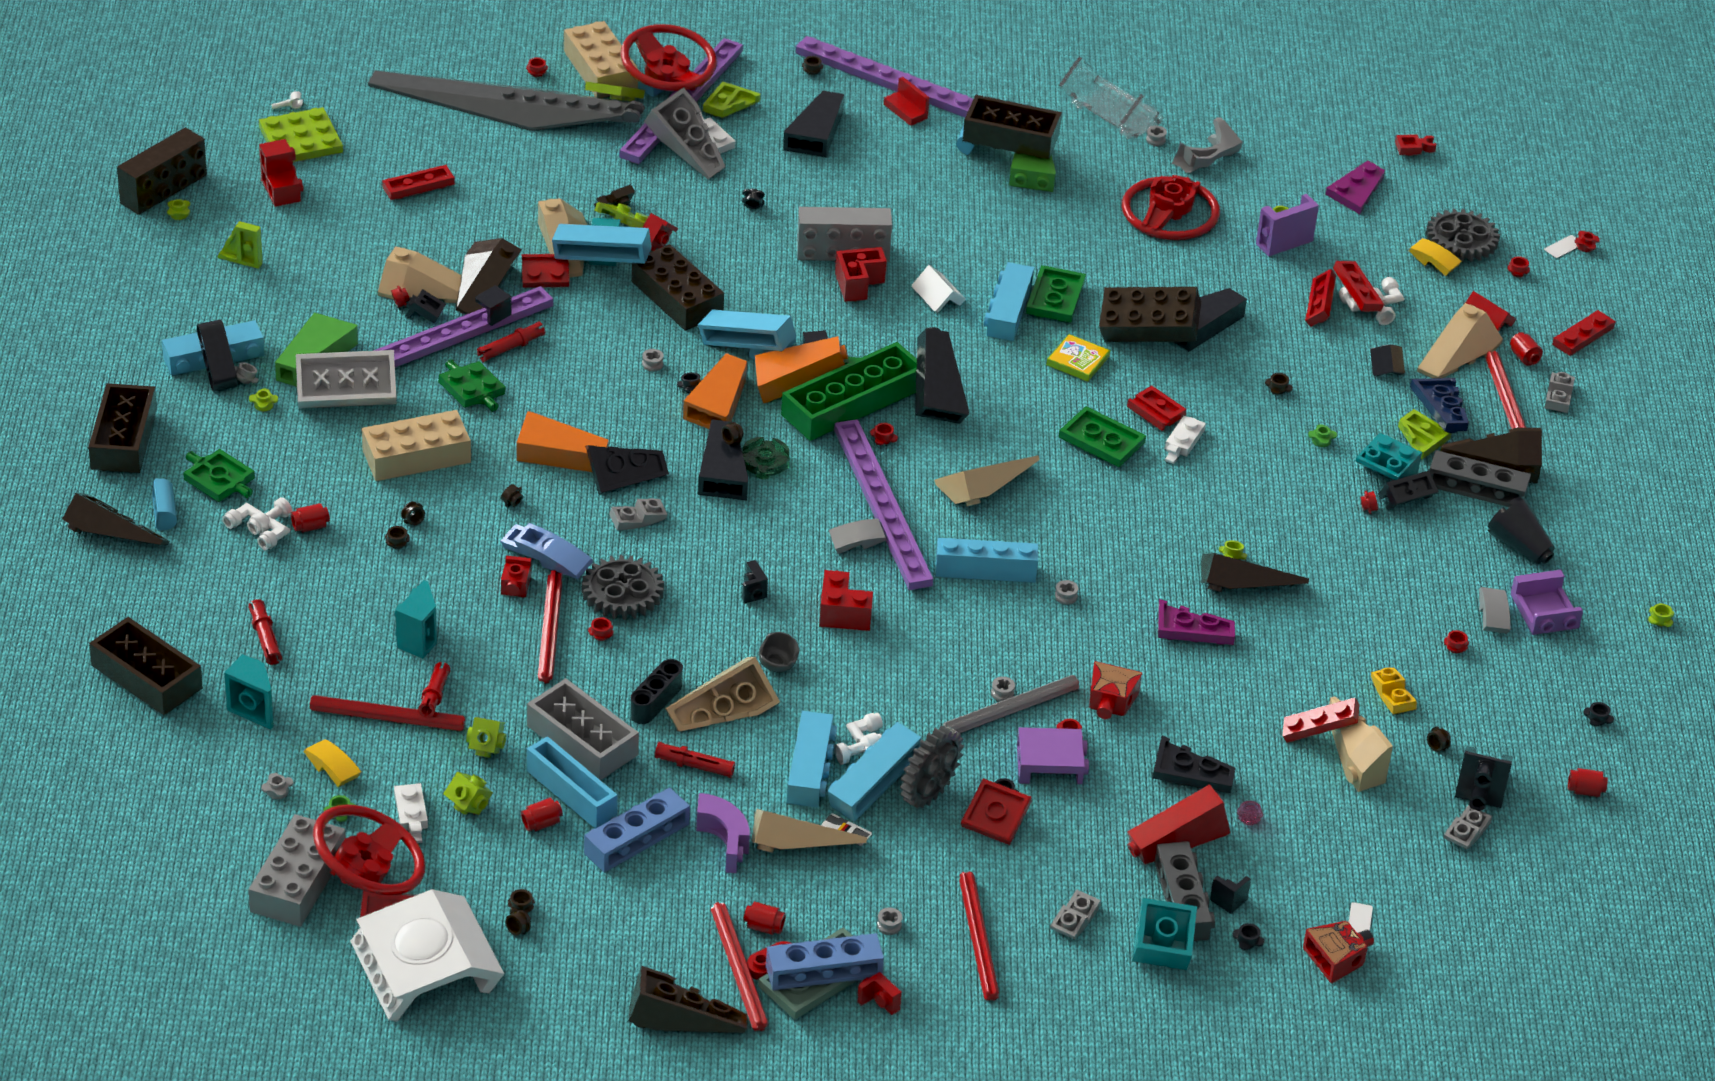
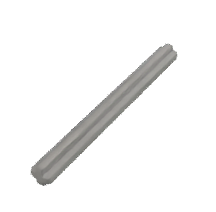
[943,675,1079,733]

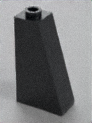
[783,91,844,158]
[1174,288,1247,352]
[915,327,969,424]
[698,419,748,501]

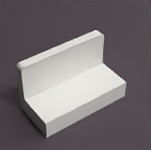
[912,265,966,313]

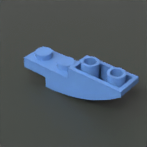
[500,523,594,579]

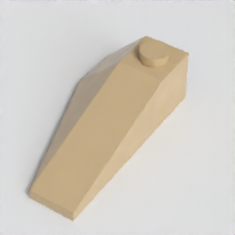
[378,246,461,303]
[934,455,1039,507]
[665,657,780,731]
[1329,697,1393,792]
[752,809,867,853]

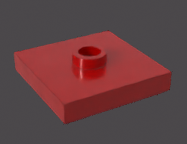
[961,778,1032,845]

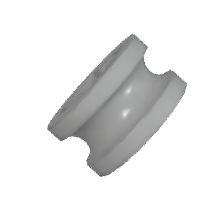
[1146,125,1167,146]
[642,349,664,371]
[1055,580,1078,605]
[991,676,1015,701]
[877,907,902,935]

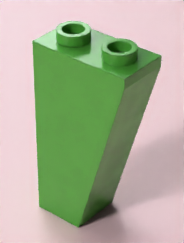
[1009,153,1056,192]
[275,312,358,387]

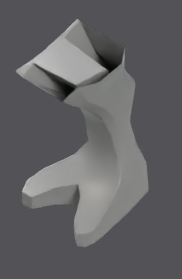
[1172,117,1243,173]

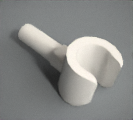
[271,91,303,110]

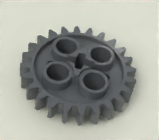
[1425,209,1500,262]
[582,555,664,620]
[900,725,964,808]

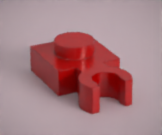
[1395,134,1437,156]

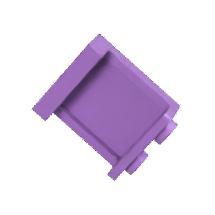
[1256,194,1319,256]
[1510,570,1583,635]
[1017,727,1089,784]

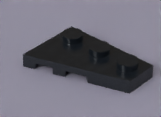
[585,445,669,494]
[1152,735,1236,794]

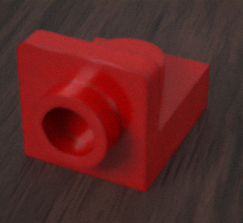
[857,972,902,1015]

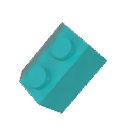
[224,654,274,730]
[1132,898,1197,970]

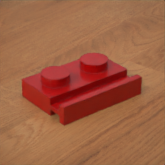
[522,254,569,288]
[1127,386,1186,431]

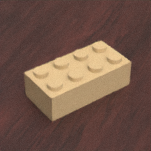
[564,21,638,98]
[362,410,471,481]

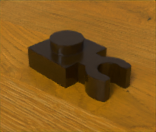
[593,184,635,207]

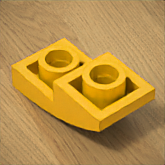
[1408,238,1462,276]
[1371,667,1417,714]
[303,739,361,787]

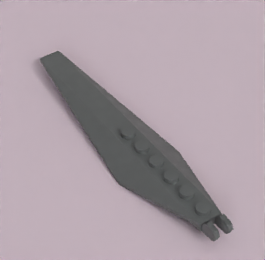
[368,70,645,131]

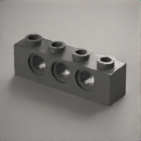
[1429,450,1531,507]
[1154,842,1215,941]

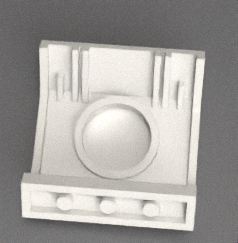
[351,889,504,1021]

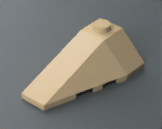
[538,198,587,278]
[1417,303,1503,378]

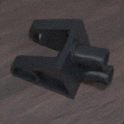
[1455,746,1513,811]

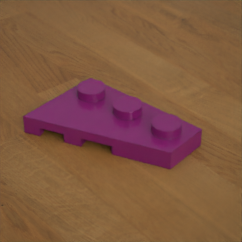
[1325,161,1385,214]
[1158,599,1235,645]

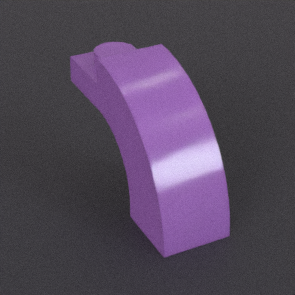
[696,793,750,873]

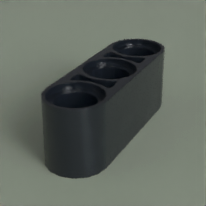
[197,319,238,392]
[630,659,683,724]

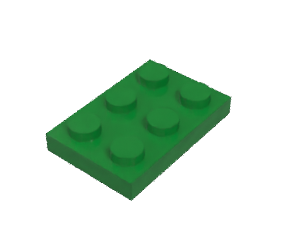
[1026,265,1086,323]
[1059,406,1146,467]

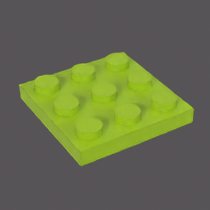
[258,107,343,162]

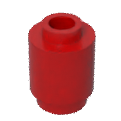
[1510,332,1543,366]
[291,503,330,533]
[1568,768,1608,797]
[521,797,563,832]
[743,901,786,935]

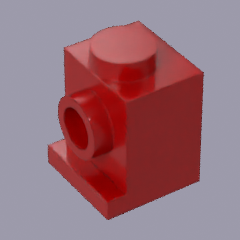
[642,213,679,251]
[501,555,531,597]

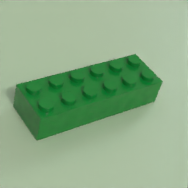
[781,342,917,441]

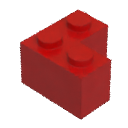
[259,139,304,207]
[835,247,887,302]
[819,570,873,631]

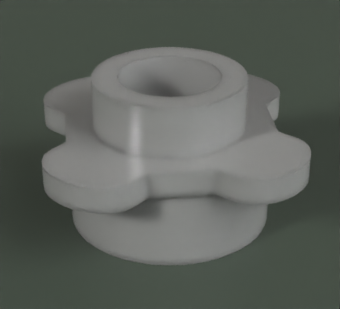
[234,362,258,384]
[262,773,293,799]

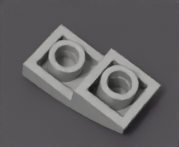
[1544,372,1575,413]
[609,498,668,530]
[829,519,887,554]
[1479,587,1510,634]
[1443,805,1492,849]
[1050,889,1101,939]

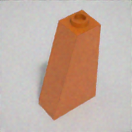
[755,336,848,404]
[683,353,747,429]
[516,411,609,472]

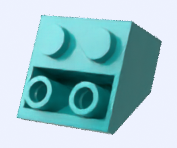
[1355,433,1422,480]
[394,580,437,659]

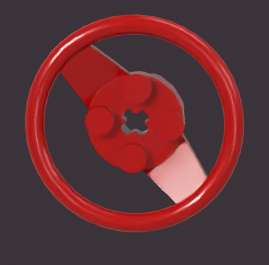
[620,24,717,91]
[1121,175,1220,240]
[313,805,426,895]

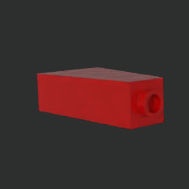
[1127,784,1230,865]

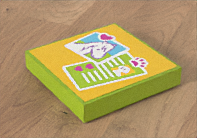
[1046,334,1110,382]

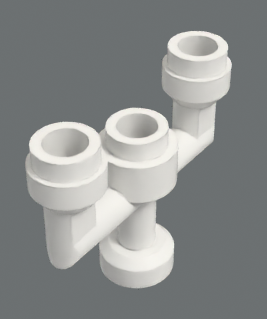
[1339,277,1405,325]
[222,497,292,550]
[834,713,883,765]

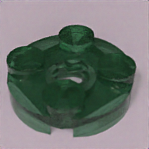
[742,437,790,479]

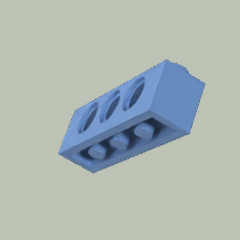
[584,787,690,873]
[766,933,884,990]

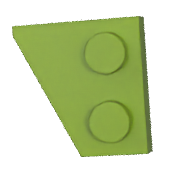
[585,81,645,101]
[703,81,761,118]
[594,202,648,228]
[218,221,263,269]
[1398,409,1452,459]

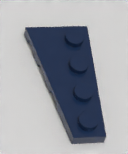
[1410,378,1469,434]

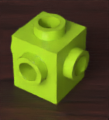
[466,717,507,758]
[443,771,493,815]

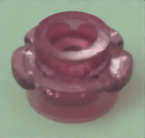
[1237,801,1263,825]

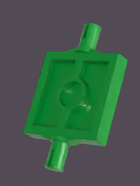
[438,359,506,412]
[183,449,255,502]

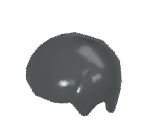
[758,632,800,673]

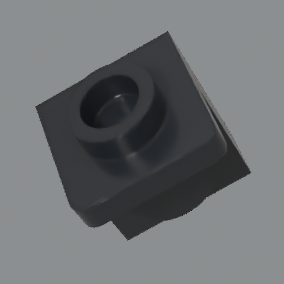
[405,289,446,323]
[742,560,768,603]

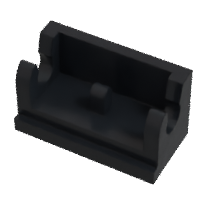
[1378,471,1439,510]

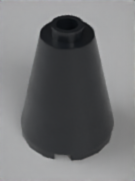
[1488,497,1555,564]

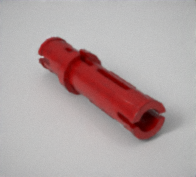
[477,321,545,362]
[248,599,282,665]
[418,662,451,718]
[655,741,736,778]

